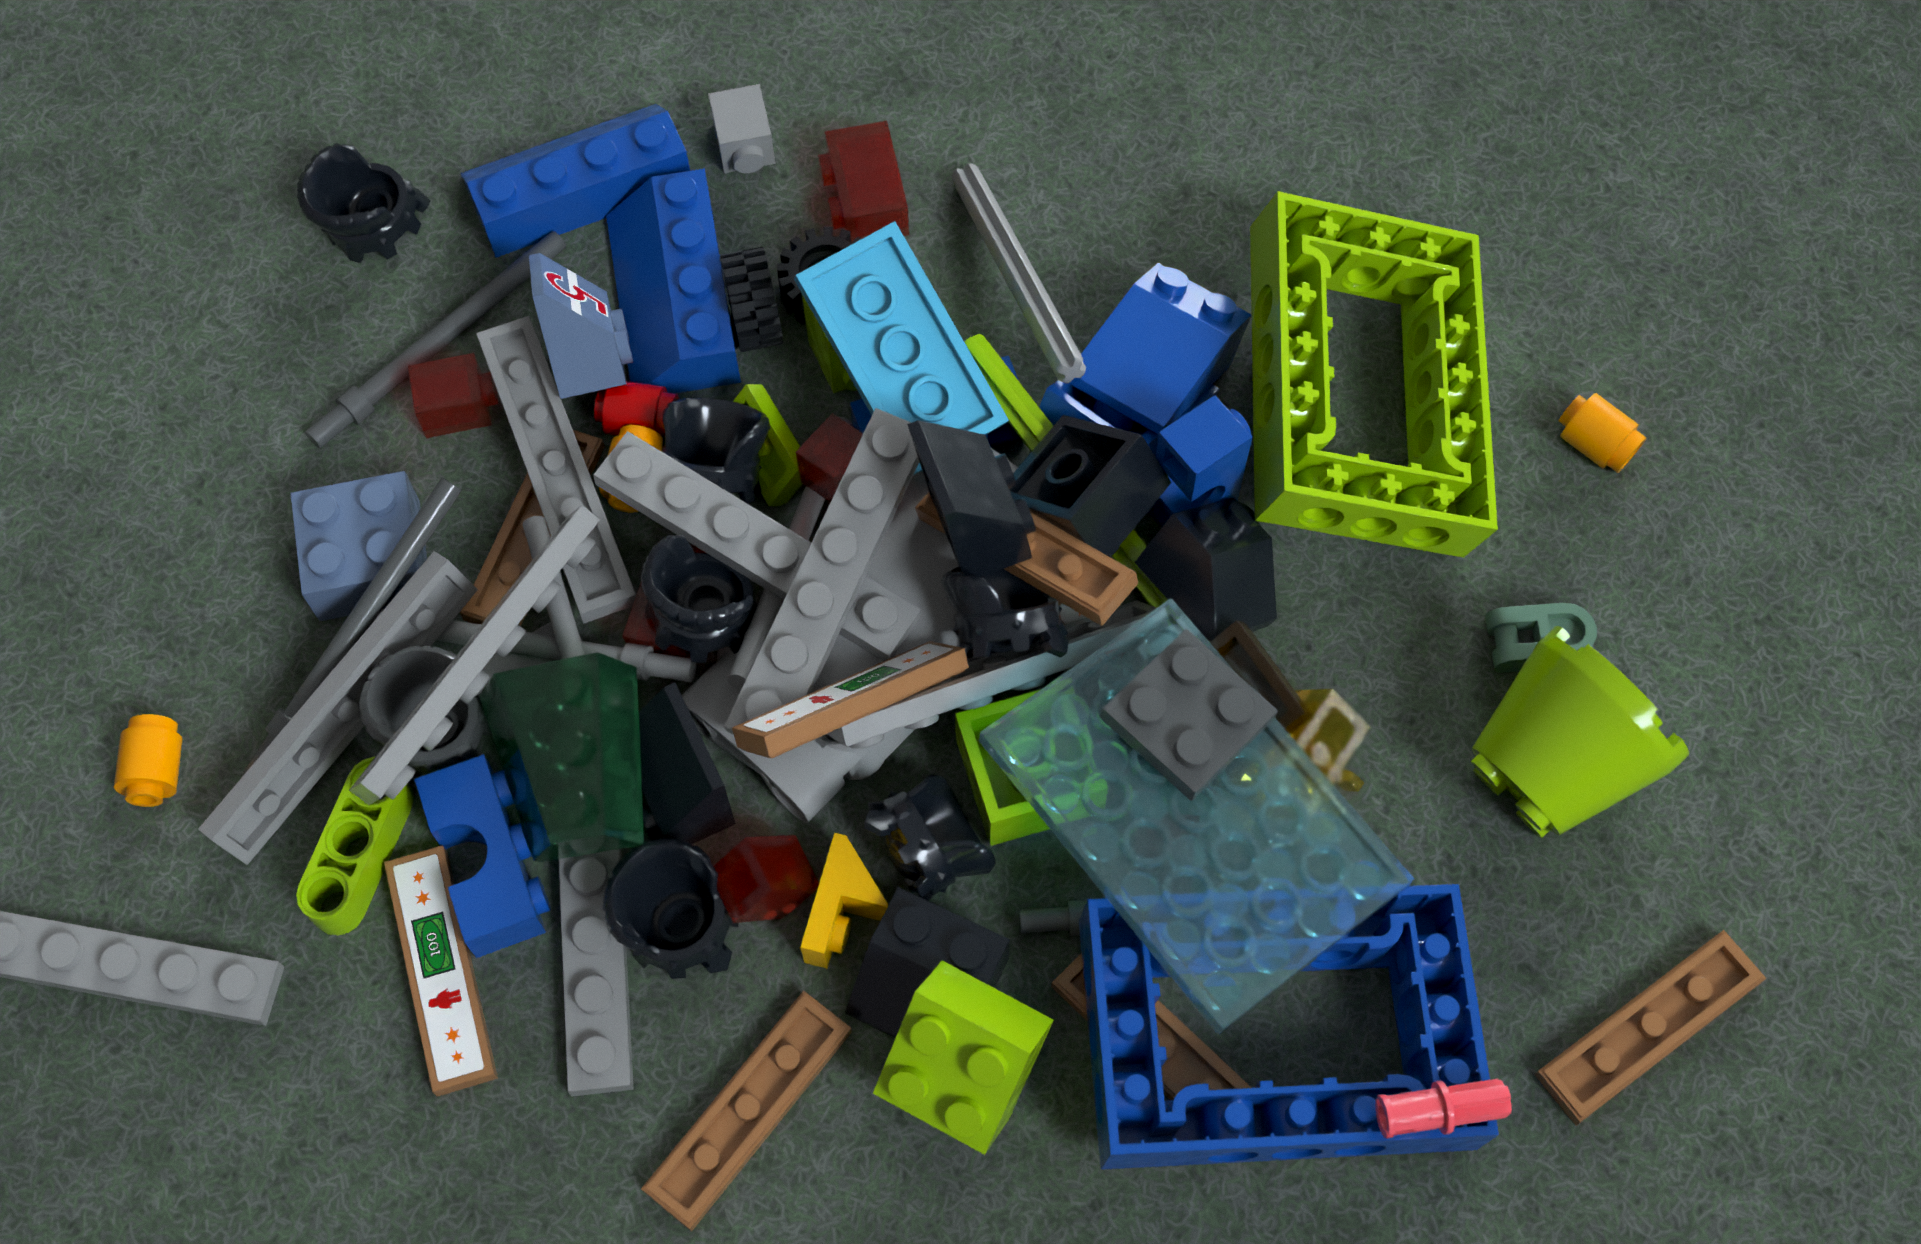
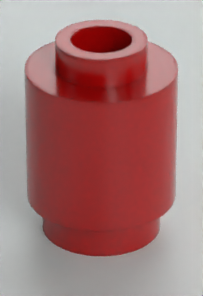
[594,381,679,437]

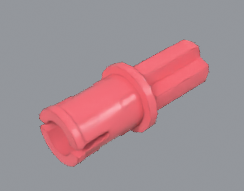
[1375,1079,1512,1139]

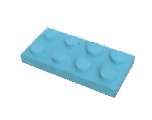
[794,221,1009,476]

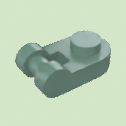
[1485,603,1597,673]

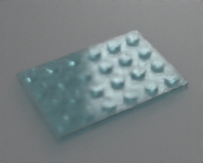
[979,599,1415,1035]

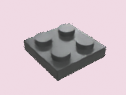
[1100,629,1278,802]

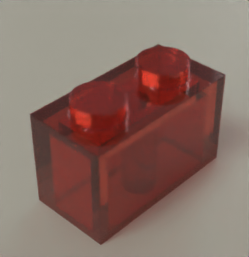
[818,121,909,242]

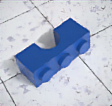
[1148,395,1253,528]
[414,754,551,958]

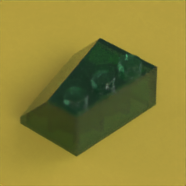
[479,652,644,862]

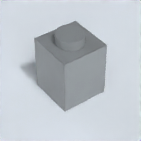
[708,84,775,173]

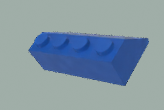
[461,104,690,258]
[606,168,741,394]

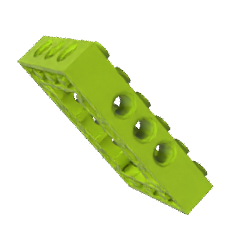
[1250,191,1498,558]

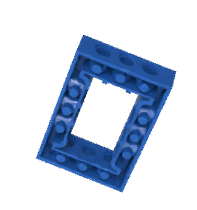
[1079,884,1499,1170]

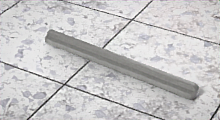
[952,163,1086,383]

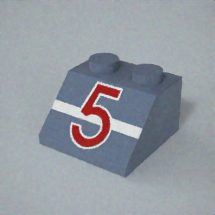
[529,253,633,399]

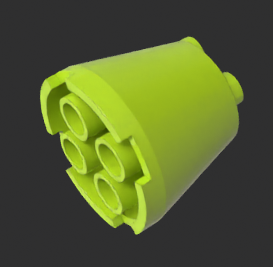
[1470,626,1689,838]

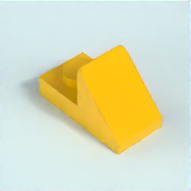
[800,832,888,969]

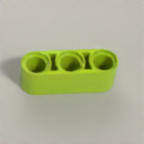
[296,757,414,935]

